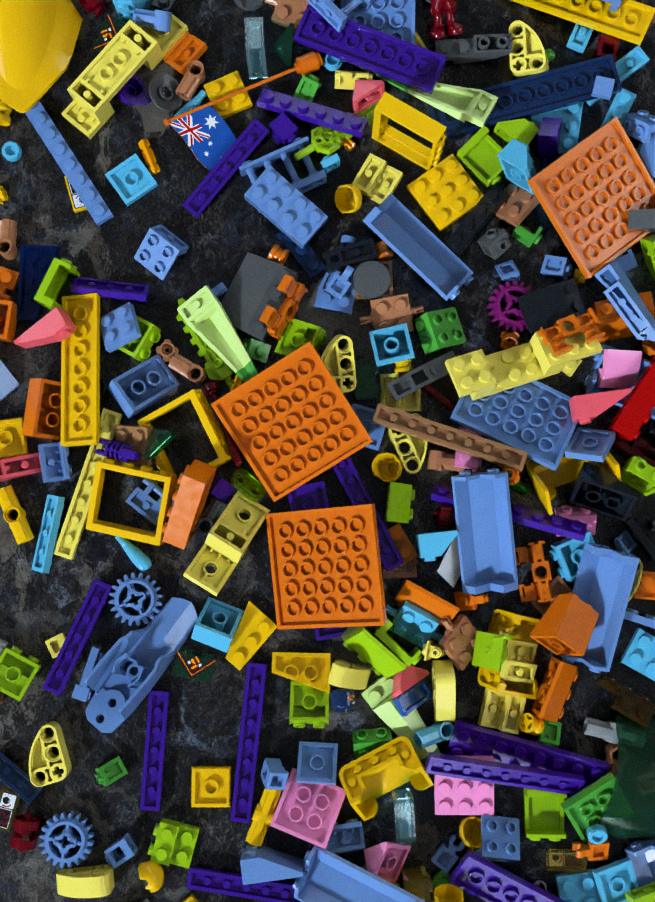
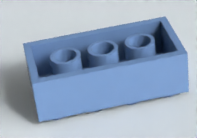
[244,165,328,249]

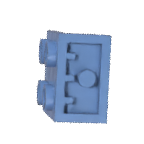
[134,224,190,280]
[474,815,520,863]

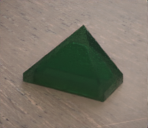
[271,23,295,68]
[143,429,180,460]

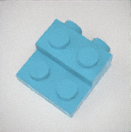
[549,531,595,582]

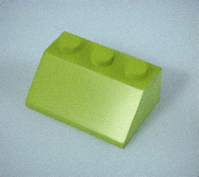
[341,626,407,678]

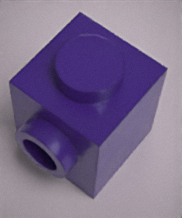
[269,112,299,146]

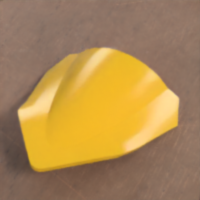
[0,0,83,113]

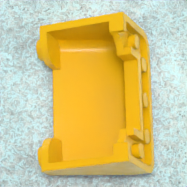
[477,609,540,700]
[339,736,434,822]

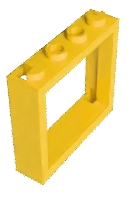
[372,92,447,170]
[137,389,232,489]
[86,457,177,546]

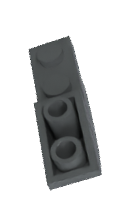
[435,33,512,64]
[387,350,456,402]

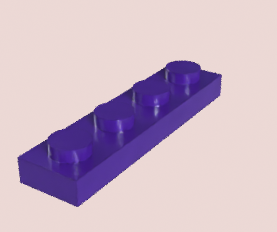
[70,276,150,302]

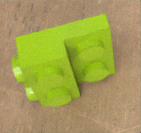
[119,315,161,362]
[274,318,327,356]
[620,456,655,496]
[0,645,42,702]
[289,681,329,728]
[148,818,200,869]

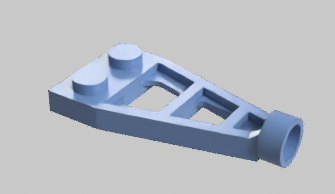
[314,235,356,315]

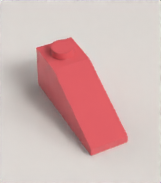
[13,307,77,349]
[568,388,631,425]
[0,452,42,482]

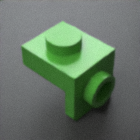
[242,338,271,364]

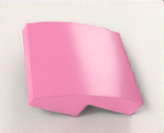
[597,349,642,389]

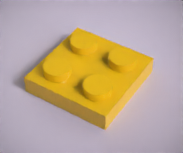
[203,71,253,119]

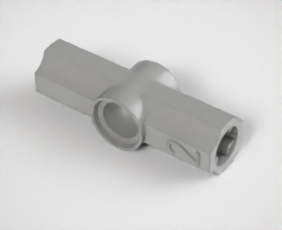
[583,717,646,748]

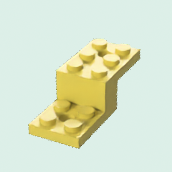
[183,491,271,597]

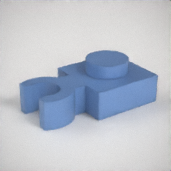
[431,834,465,873]

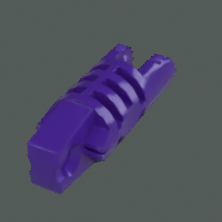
[94,437,141,463]

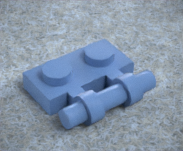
[125,478,175,525]

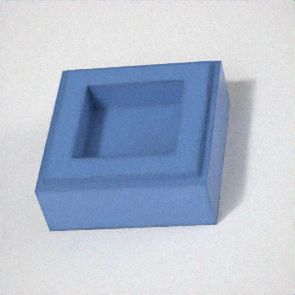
[591,75,615,100]

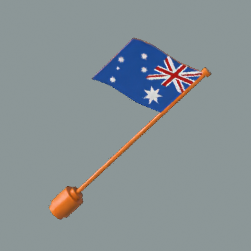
[163,51,323,170]

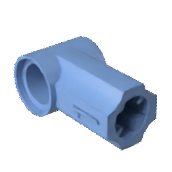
[133,8,172,32]

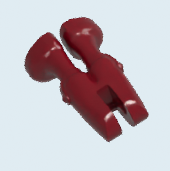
[430,0,464,39]
[613,436,655,467]

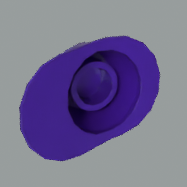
[117,74,152,106]

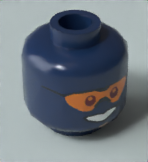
[330,687,355,712]

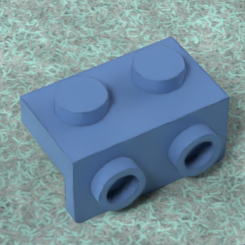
[623,110,655,144]
[38,441,72,483]
[326,819,366,854]

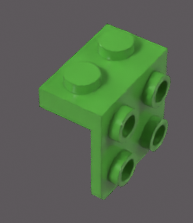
[414,307,466,355]

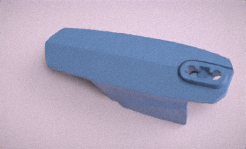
[85,597,198,733]

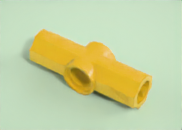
[0,485,35,545]
[245,789,282,847]

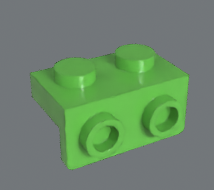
[352,727,392,759]

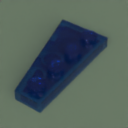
[17,245,60,322]

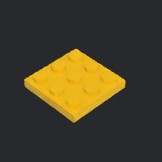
[407,153,484,232]

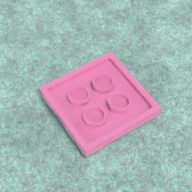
[434,755,494,815]
[270,768,346,850]

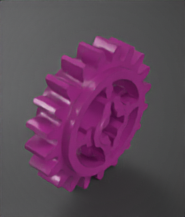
[487,280,531,333]

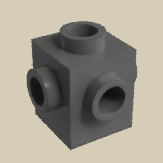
[477,226,512,260]

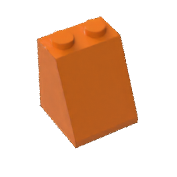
[530,592,599,656]

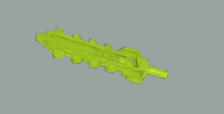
[294,101,379,161]
[176,298,234,391]

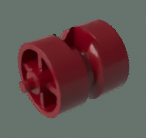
[433,503,456,530]
[10,811,41,853]

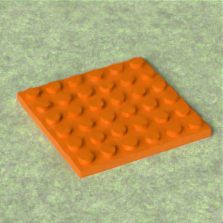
[527,117,655,279]
[210,341,373,502]
[265,504,387,630]

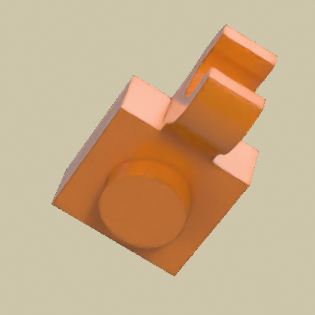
[454,591,489,612]
[572,839,610,861]

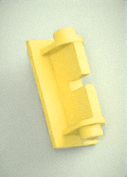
[334,70,373,90]
[422,639,446,661]

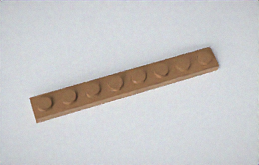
[372,403,528,472]

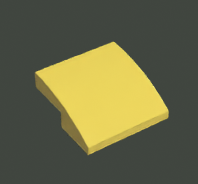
[352,153,403,204]
[380,373,421,412]
[500,638,538,684]
[477,687,527,734]

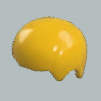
[335,184,363,213]
[371,452,403,482]
[459,816,481,848]
[138,860,164,893]
[433,884,464,902]

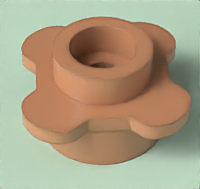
[156,339,179,362]

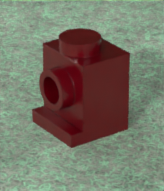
[78,0,108,17]
[594,34,620,61]

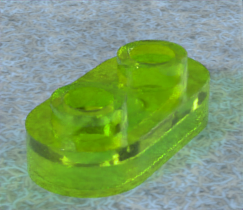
[231,469,266,502]

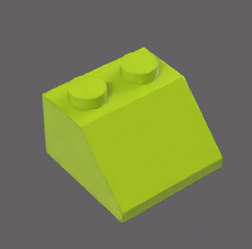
[385,482,415,524]

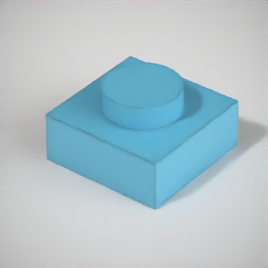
[320,153,340,174]

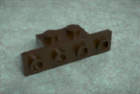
[595,675,655,727]

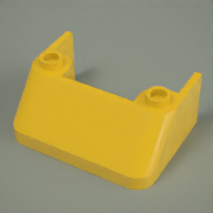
[525,441,622,515]

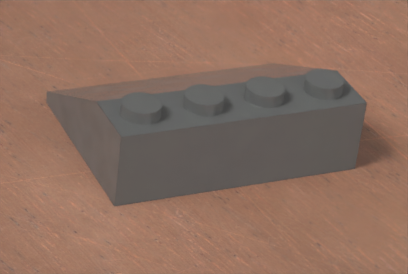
[221,252,298,343]

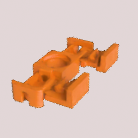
[259,274,308,340]
[537,308,606,357]
[515,541,555,603]

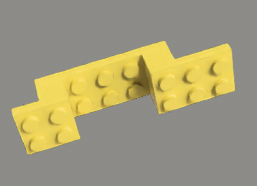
[61,14,189,139]
[445,323,603,401]

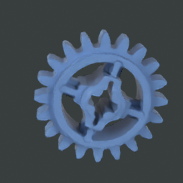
[109,572,163,626]
[39,811,95,868]

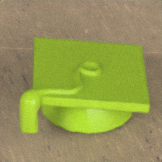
[472,631,514,671]

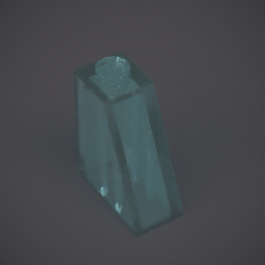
[244,17,268,79]
[391,788,416,845]

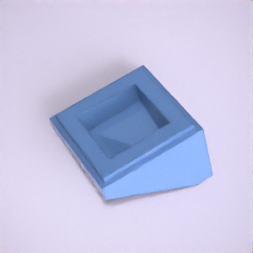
[495,260,520,282]
[614,530,637,553]

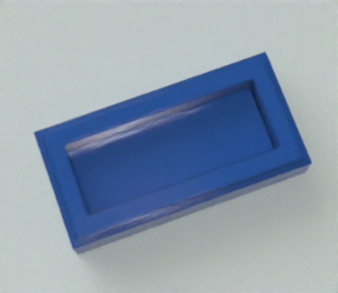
[393,679,433,717]

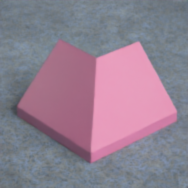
[364,842,411,883]

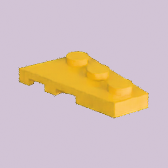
[225,600,277,671]
[272,652,331,694]

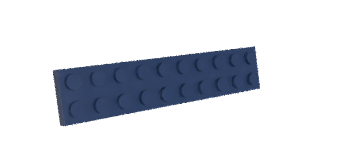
[428,54,622,139]

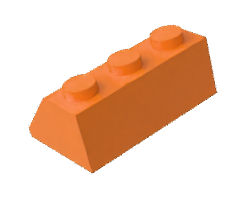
[589,291,655,343]
[21,378,61,441]
[394,578,460,628]
[531,656,578,723]

